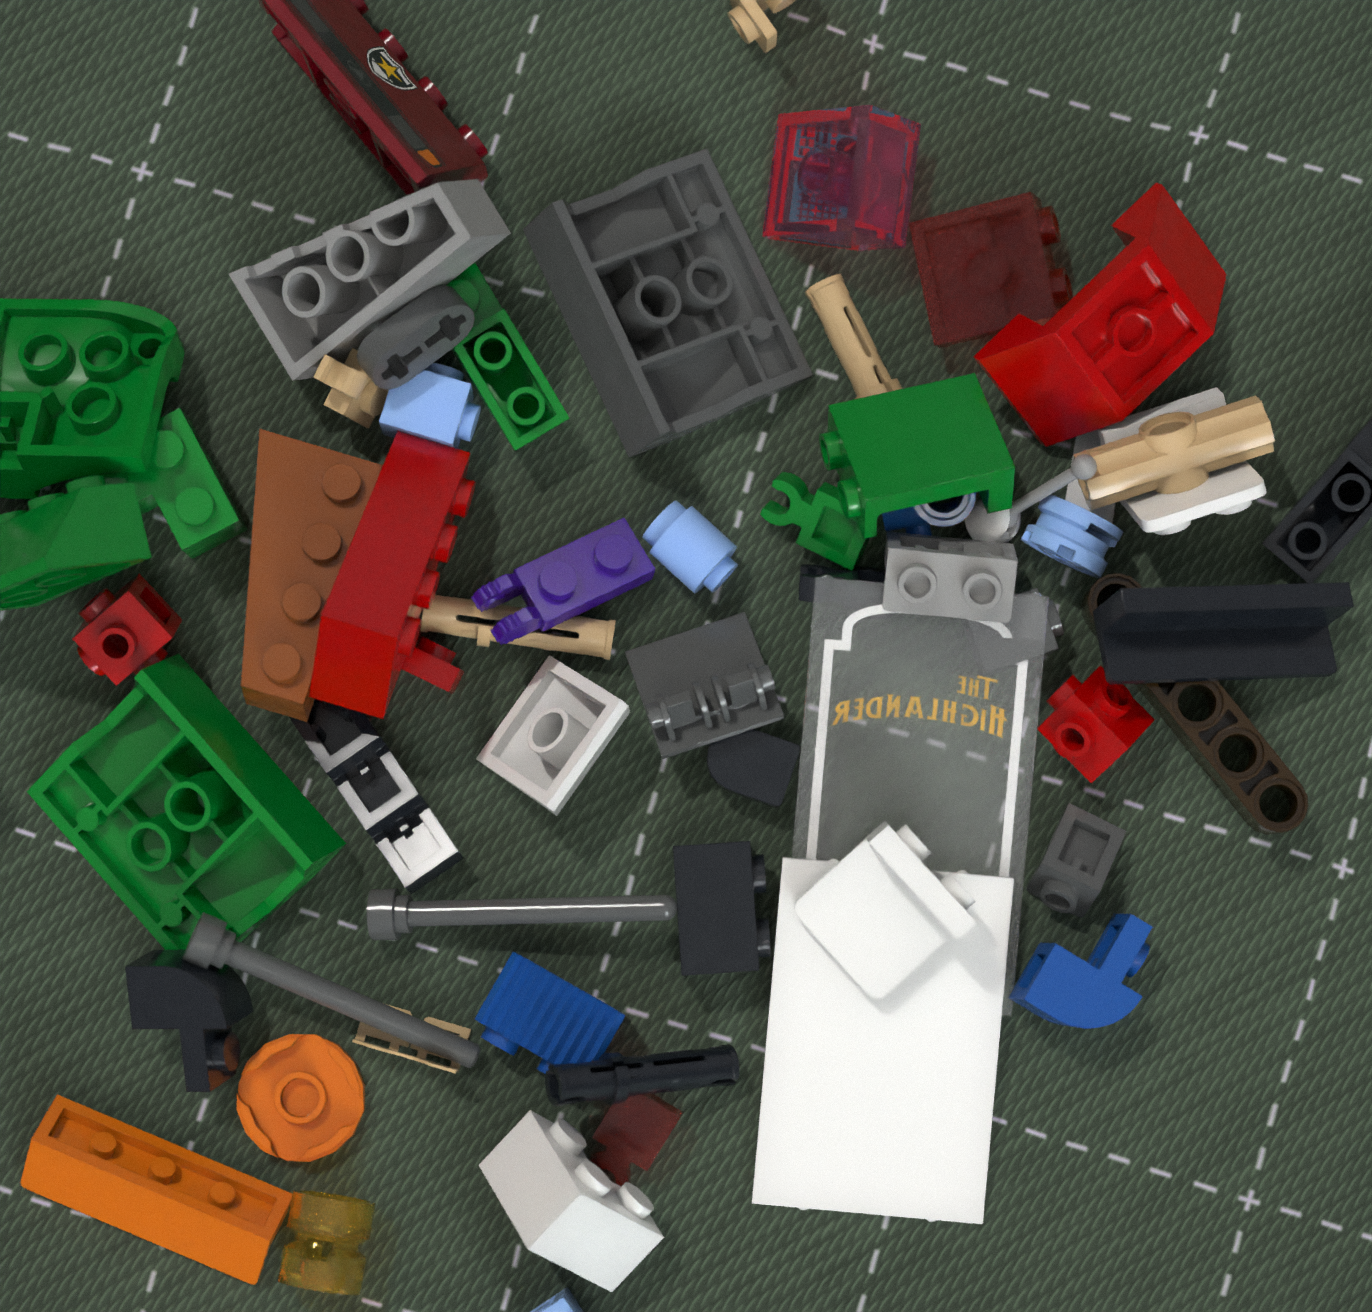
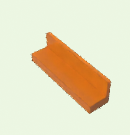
[20,1094,294,1285]

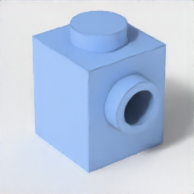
[379,363,481,449]

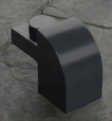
[125,949,253,1092]

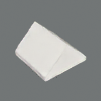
[476,655,630,816]

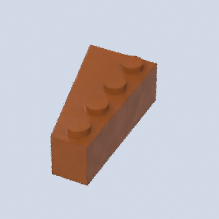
[241,429,383,722]

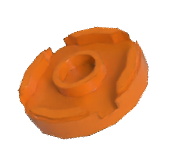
[236,1034,365,1162]

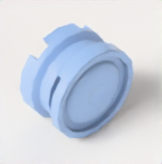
[1021,495,1123,578]

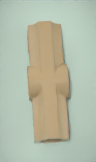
[1073,396,1275,510]

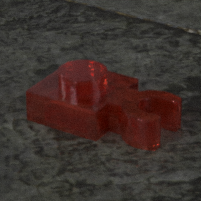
[588,1093,683,1186]

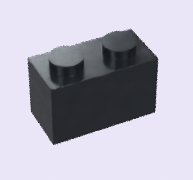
[673,841,771,976]

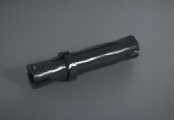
[545,1044,740,1106]

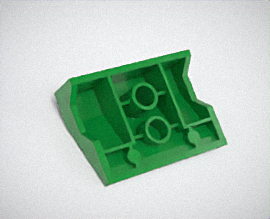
[27,654,347,950]

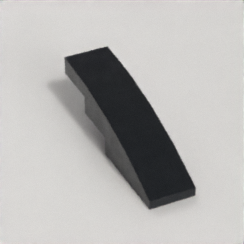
[289,699,464,894]

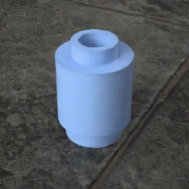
[642,500,738,594]

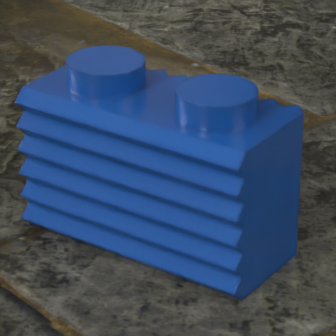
[475,951,626,1074]

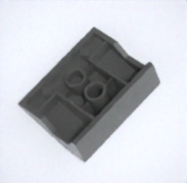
[523,149,813,458]

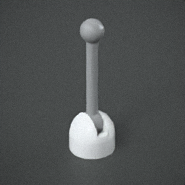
[965,454,1097,543]

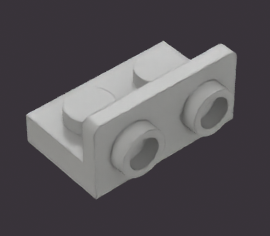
[882,531,1018,623]

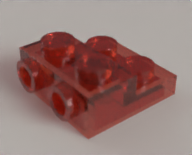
[909,192,1074,348]

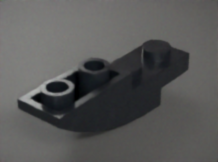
[1262,416,1372,583]

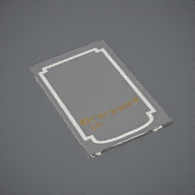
[791,575,1049,1016]

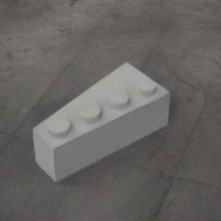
[229,179,511,381]

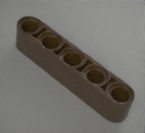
[1081,573,1308,835]

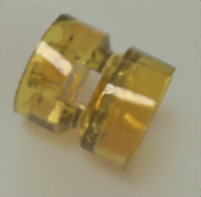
[278,1190,376,1295]

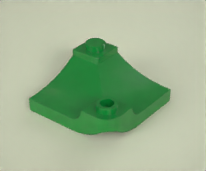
[0,298,185,499]

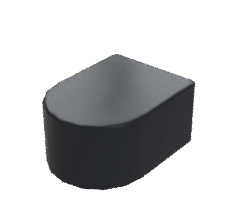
[707,729,800,808]

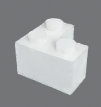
[479,1110,664,1292]

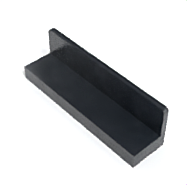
[1093,582,1354,685]

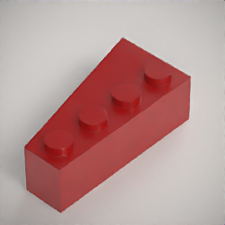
[309,431,476,719]

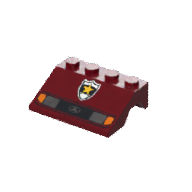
[258,0,488,196]

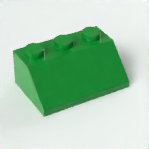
[0,475,152,611]

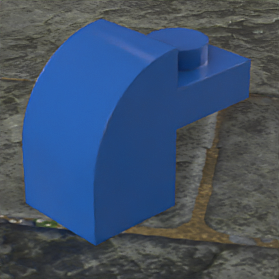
[1008,914,1153,1028]

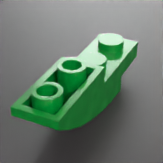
[446,262,570,451]

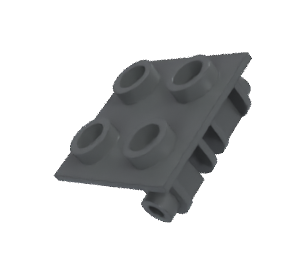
[625,612,784,759]

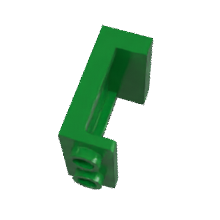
[819,373,1015,539]

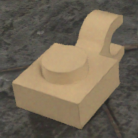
[313,348,389,429]

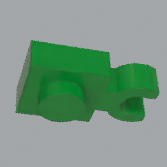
[760,472,879,571]

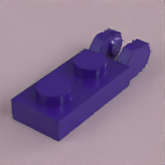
[471,518,656,645]

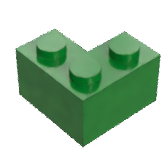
[72,408,248,559]

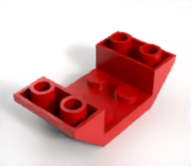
[973,182,1227,447]

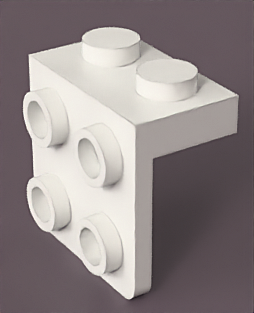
[1097,387,1267,535]
[794,821,977,999]

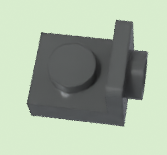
[1026,803,1126,917]

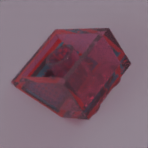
[762,105,921,251]

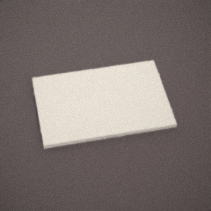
[752,857,1014,1224]

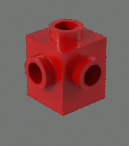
[72,573,182,686]
[1037,665,1155,783]

